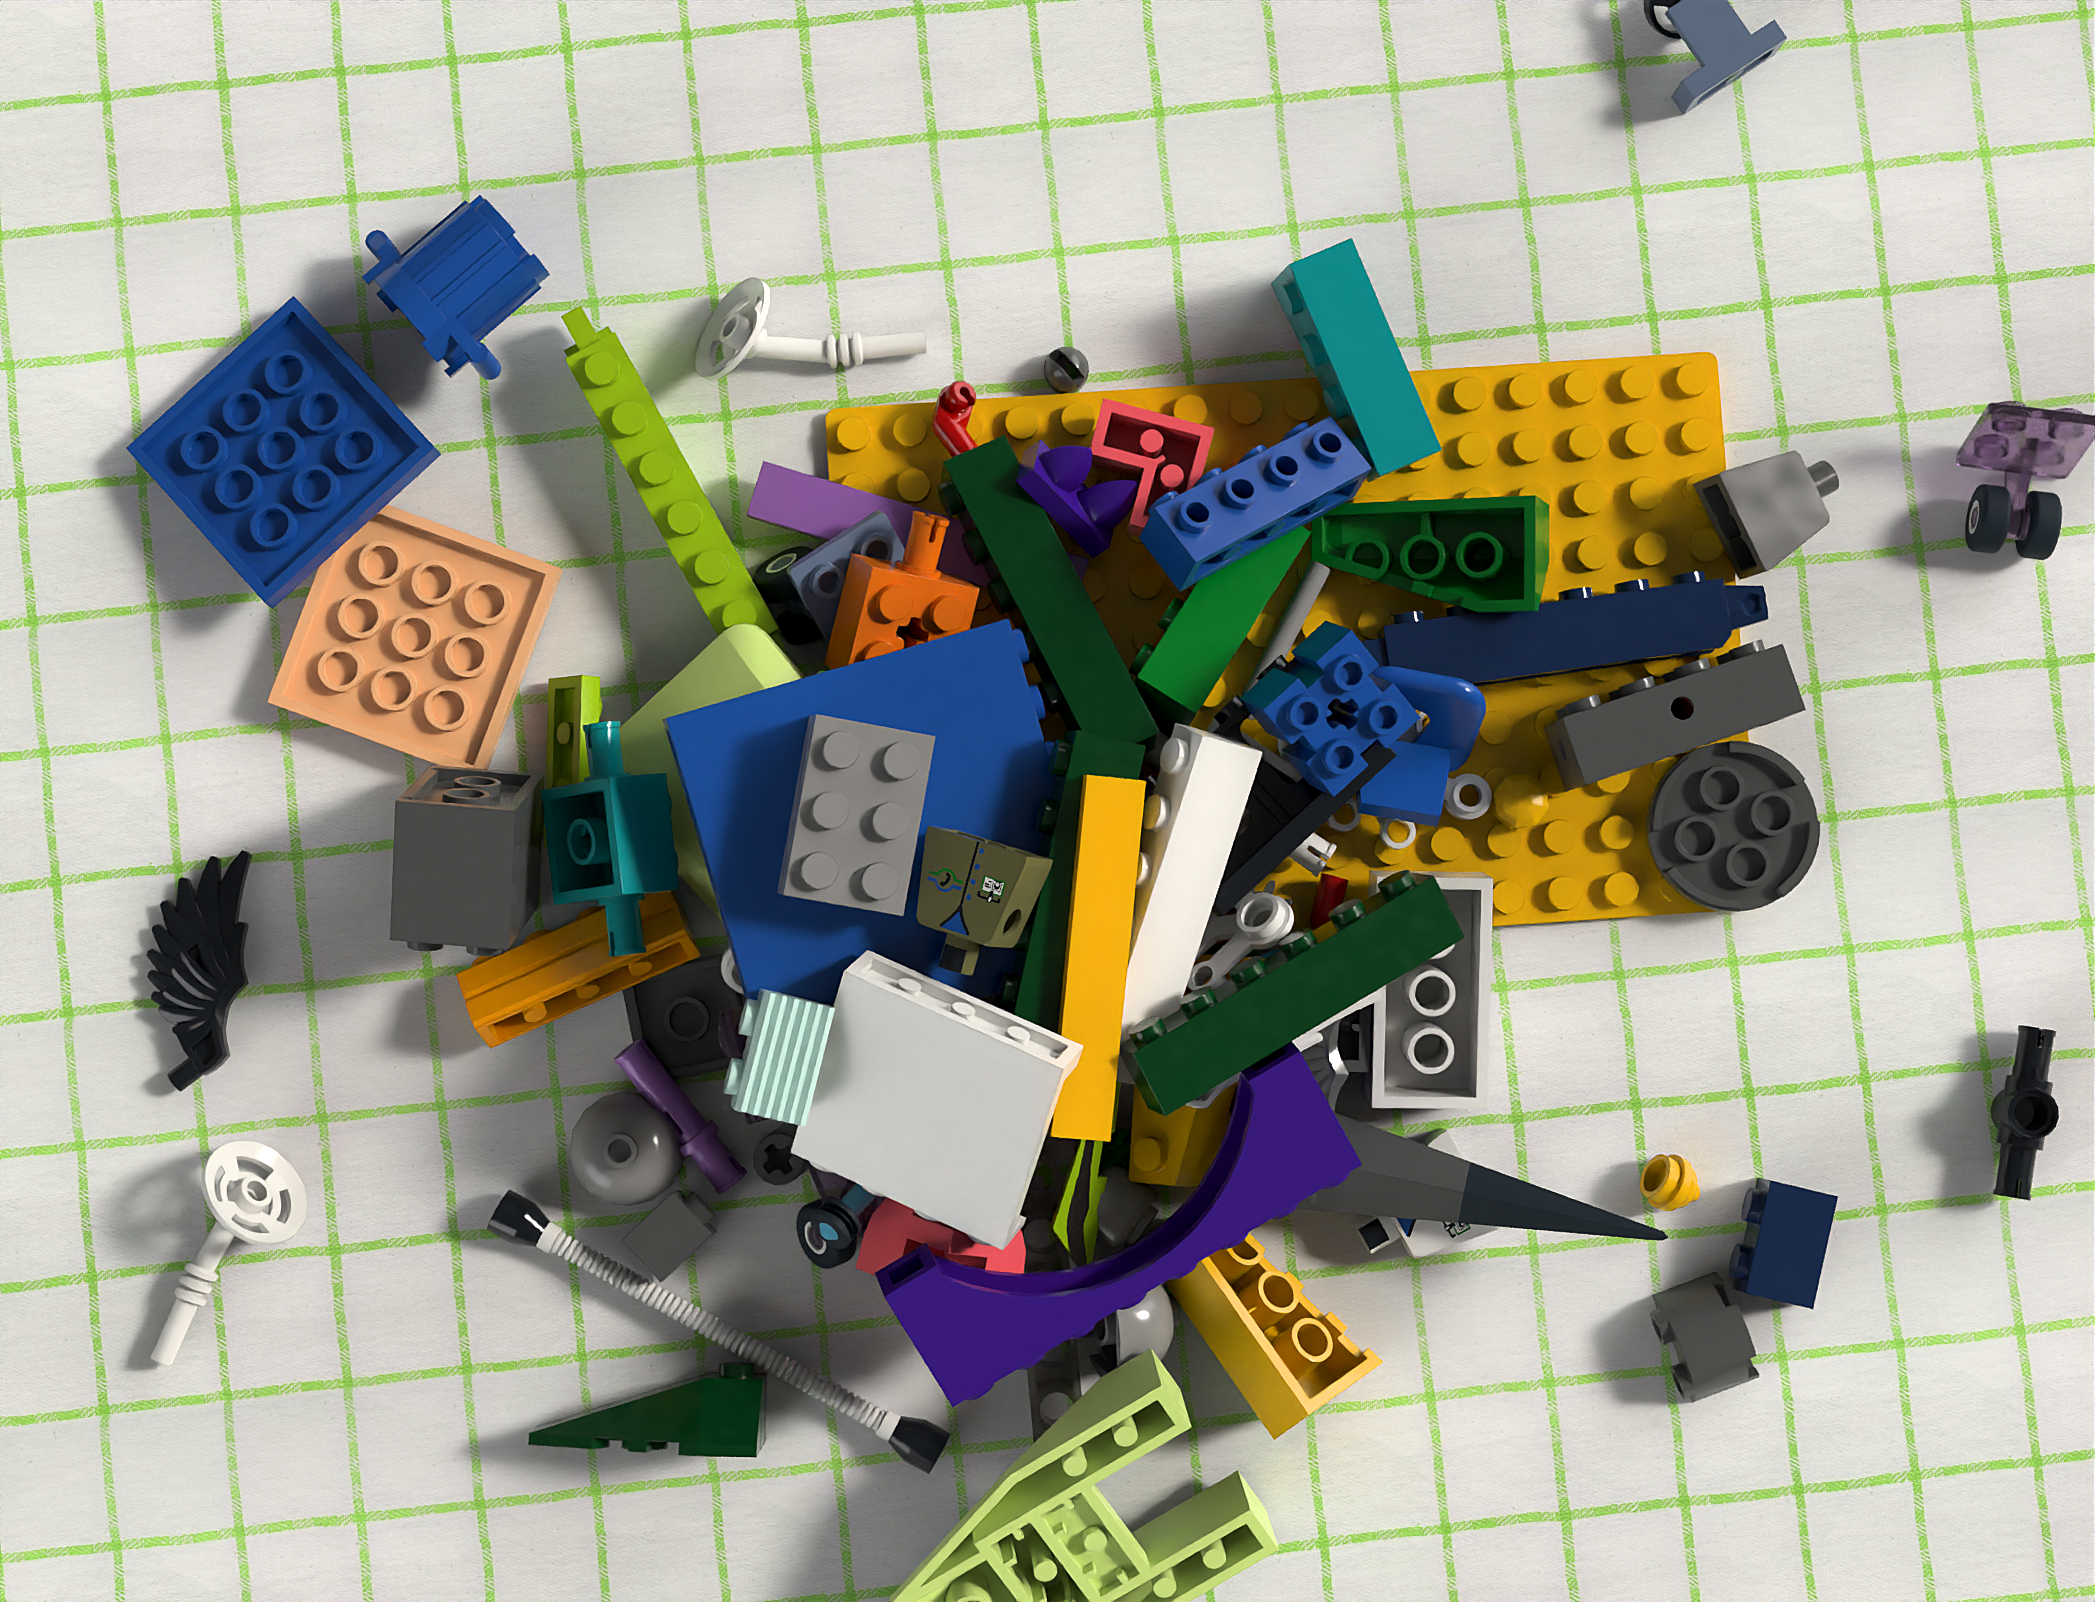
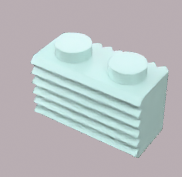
[723,988,835,1127]

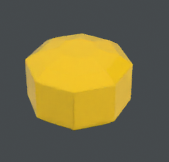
[1491,773,1549,829]

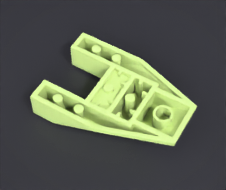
[889,1348,1279,1602]

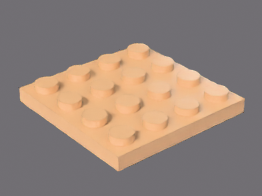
[267,505,563,770]

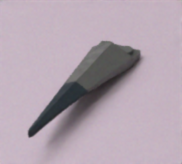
[1229,1085,1668,1241]

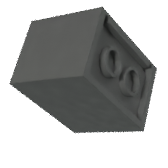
[390,765,545,956]

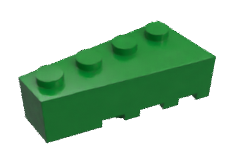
[1128,526,1311,738]

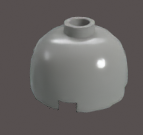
[569,1091,684,1206]
[1083,1283,1180,1377]

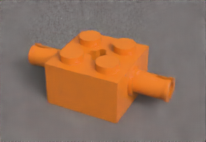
[824,511,980,670]

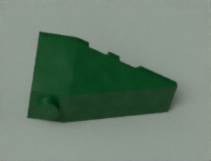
[528,1362,767,1458]

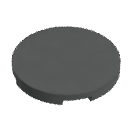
[1646,741,1820,912]

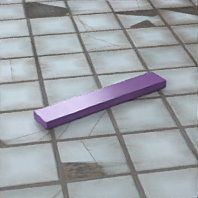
[747,461,1089,589]

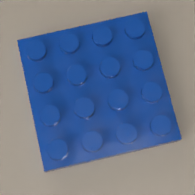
[126,296,442,609]

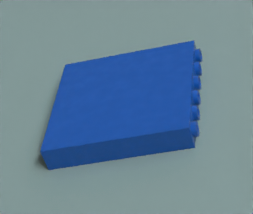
[662,618,1055,1007]

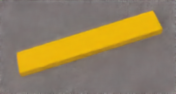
[1047,775,1146,1142]

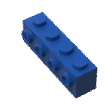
[1139,416,1372,591]

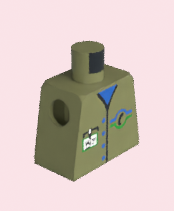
[916,826,1053,975]

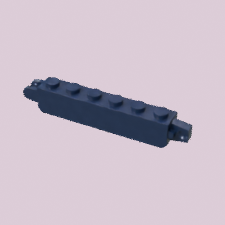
[1361,571,1768,687]

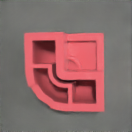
[855,1198,1026,1276]

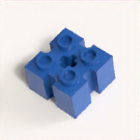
[1240,621,1421,797]

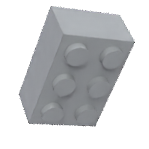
[777,714,936,916]

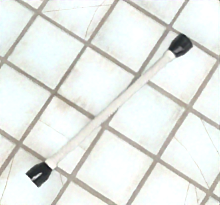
[487,1189,951,1474]

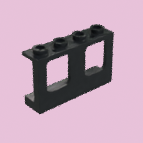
[1141,654,1397,917]

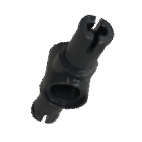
[1991,1025,2059,1201]

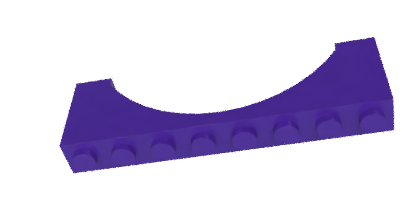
[875,1041,1362,1407]

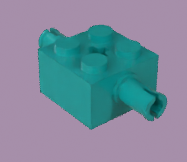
[541,721,679,957]

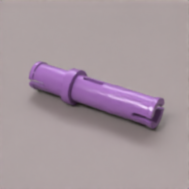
[613,1037,747,1195]

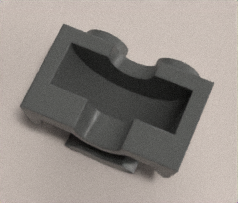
[1650,1271,1759,1403]

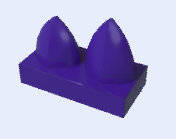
[1016,439,1139,558]

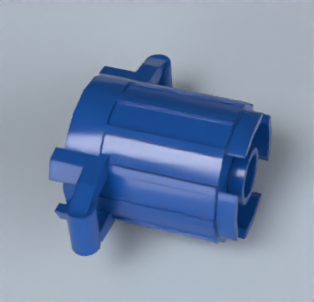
[362,195,550,380]

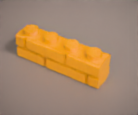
[456,890,701,1049]

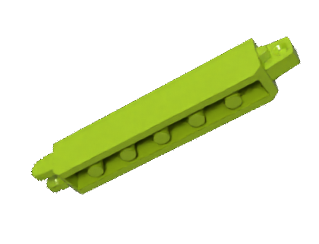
[561,306,793,662]

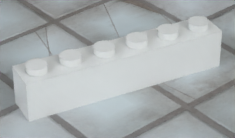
[1116,723,1263,1085]

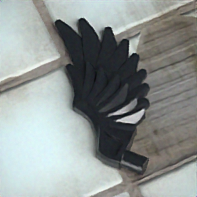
[146,850,252,1092]

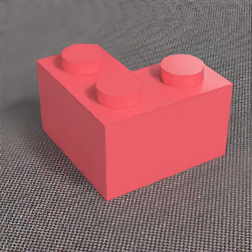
[1090,398,1215,537]

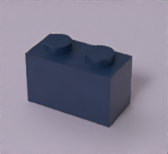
[1729,1178,1838,1309]

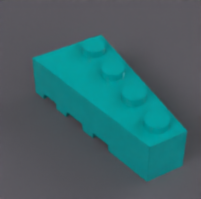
[1271,238,1442,483]

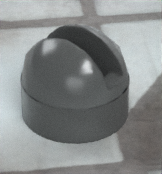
[1044,347,1089,394]

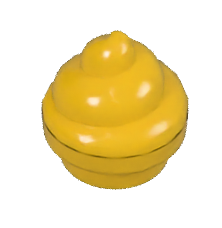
[1640,1154,1700,1212]

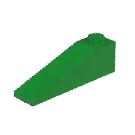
[1311,495,1549,613]

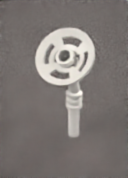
[695,277,927,381]
[150,1140,307,1366]

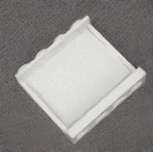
[791,950,1083,1250]

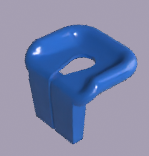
[1356,666,1486,827]

